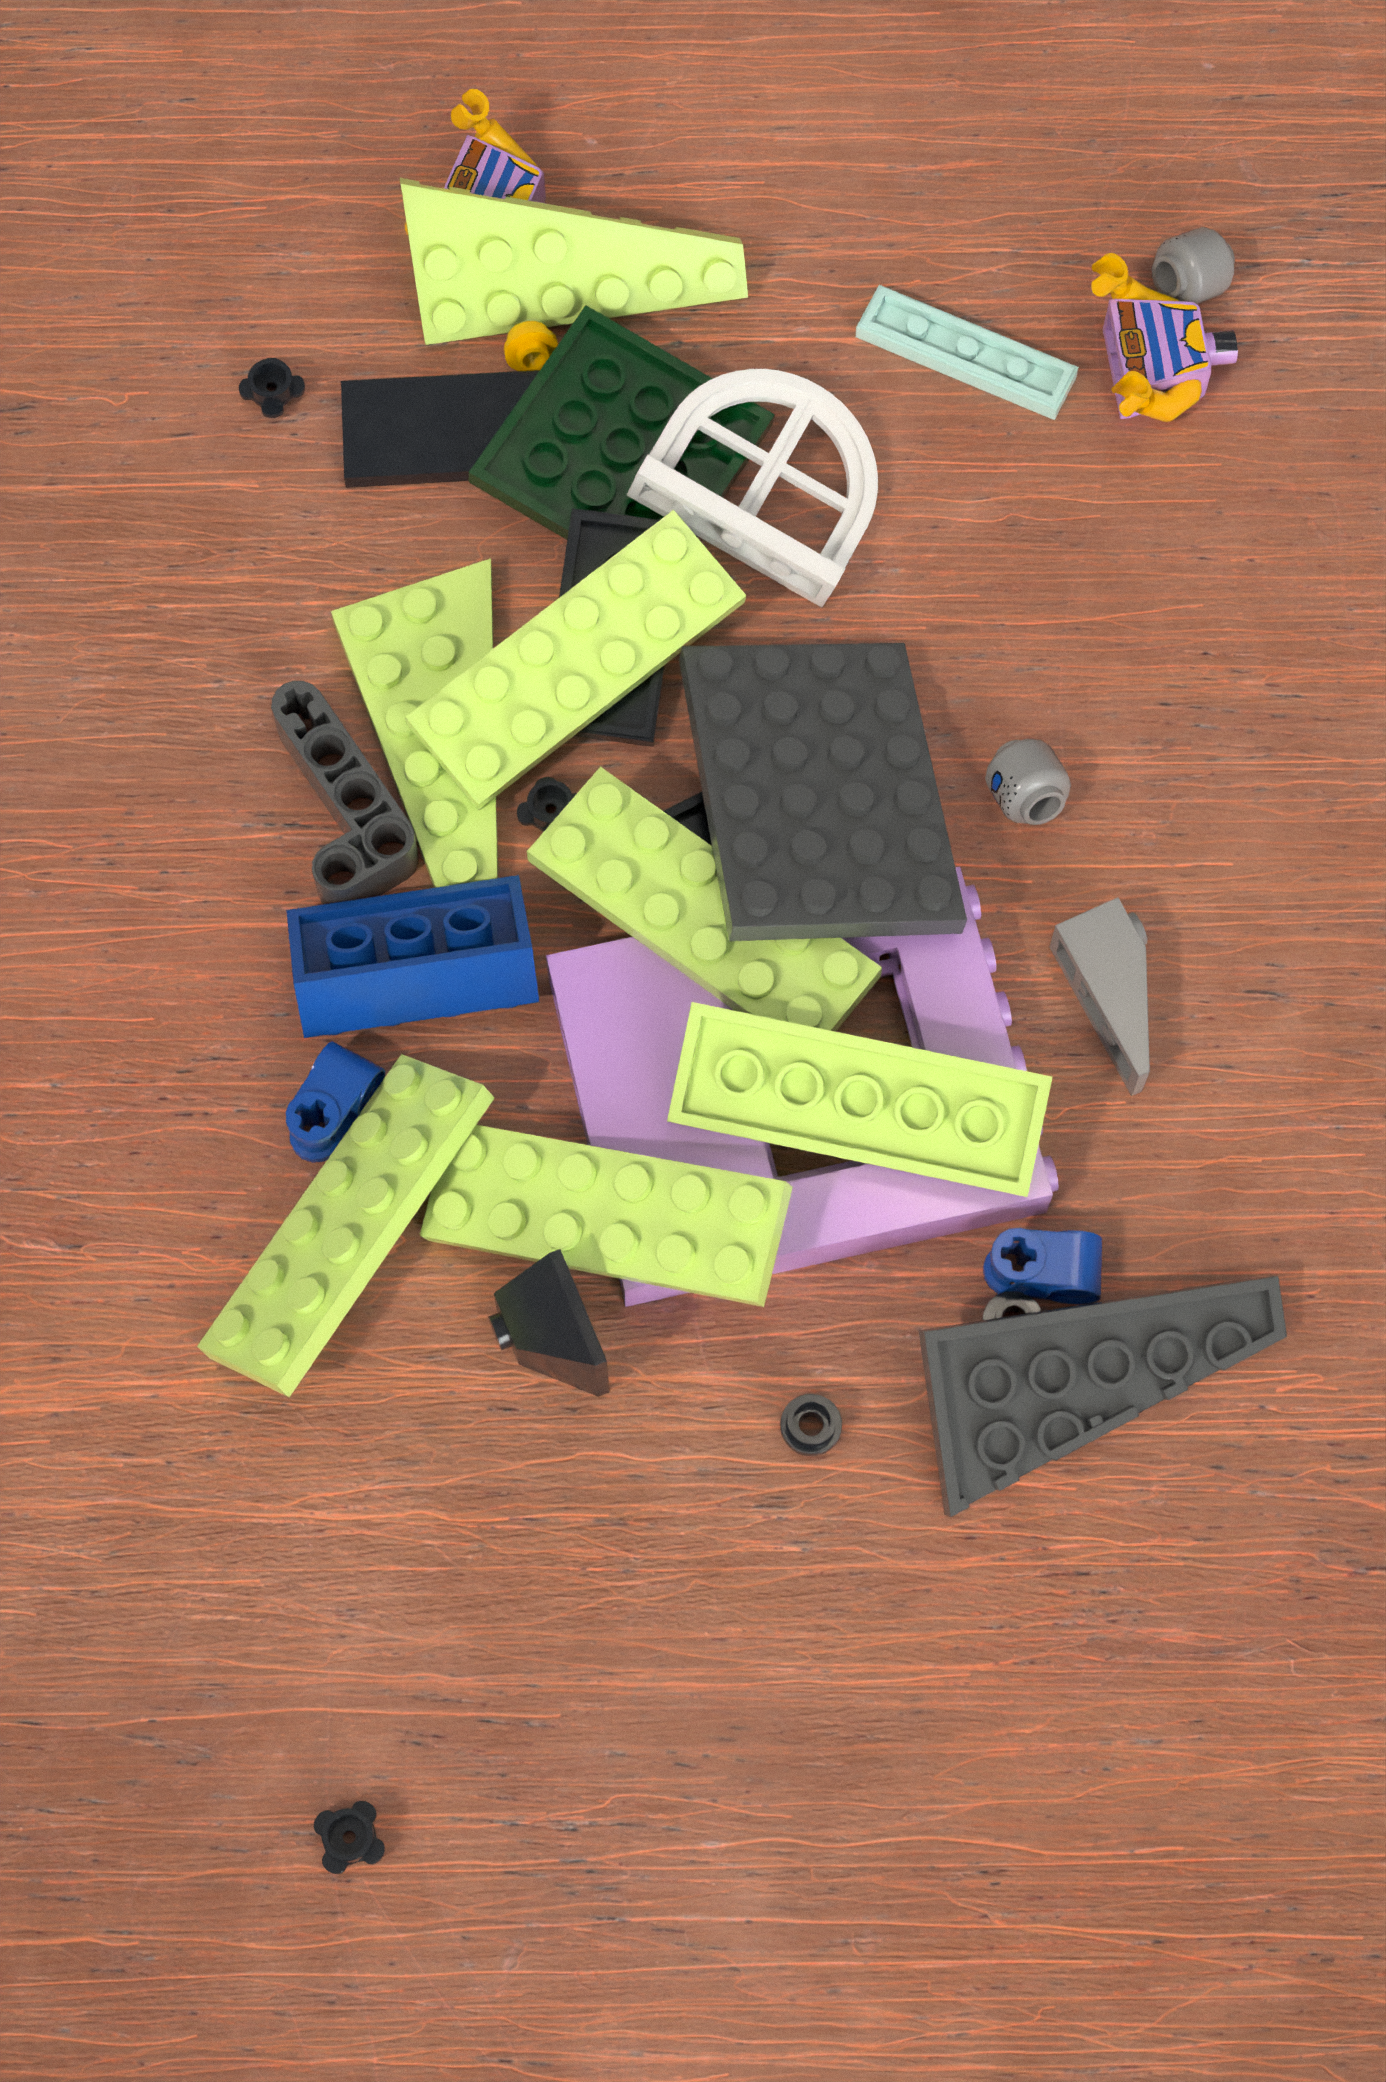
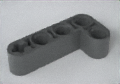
[271,681,419,904]

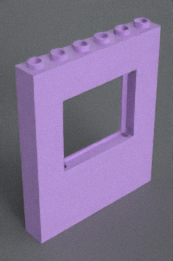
[546,867,1059,1307]

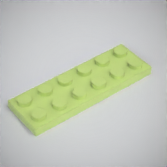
[405,510,746,810]
[527,767,882,1032]
[667,1002,1052,1197]
[197,1054,494,1397]
[420,1125,793,1307]

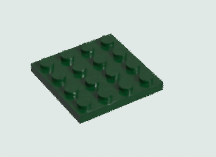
[468,305,775,540]

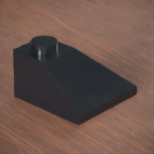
[488,1249,609,1397]

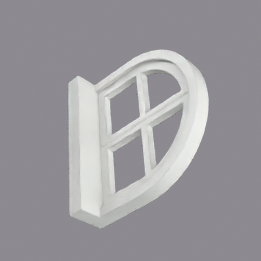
[627,369,878,608]

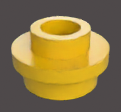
[504,321,558,371]

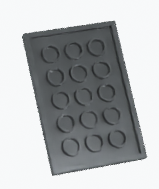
[679,643,967,941]

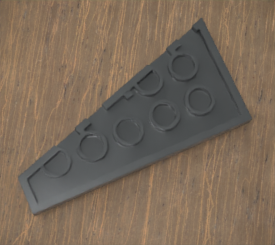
[918,1275,1287,1517]

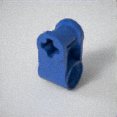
[286,1041,386,1163]
[983,1228,1102,1304]

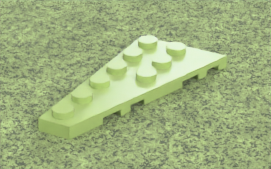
[400,178,748,345]
[331,558,498,888]

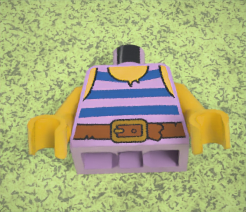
[405,89,547,235]
[1091,253,1238,422]

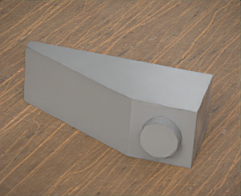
[1049,897,1150,1096]

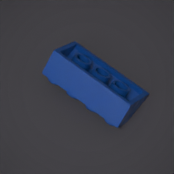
[286,875,540,1038]

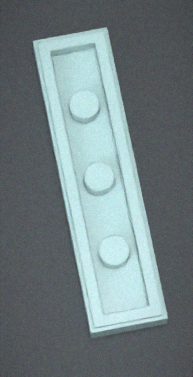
[855,285,1079,420]

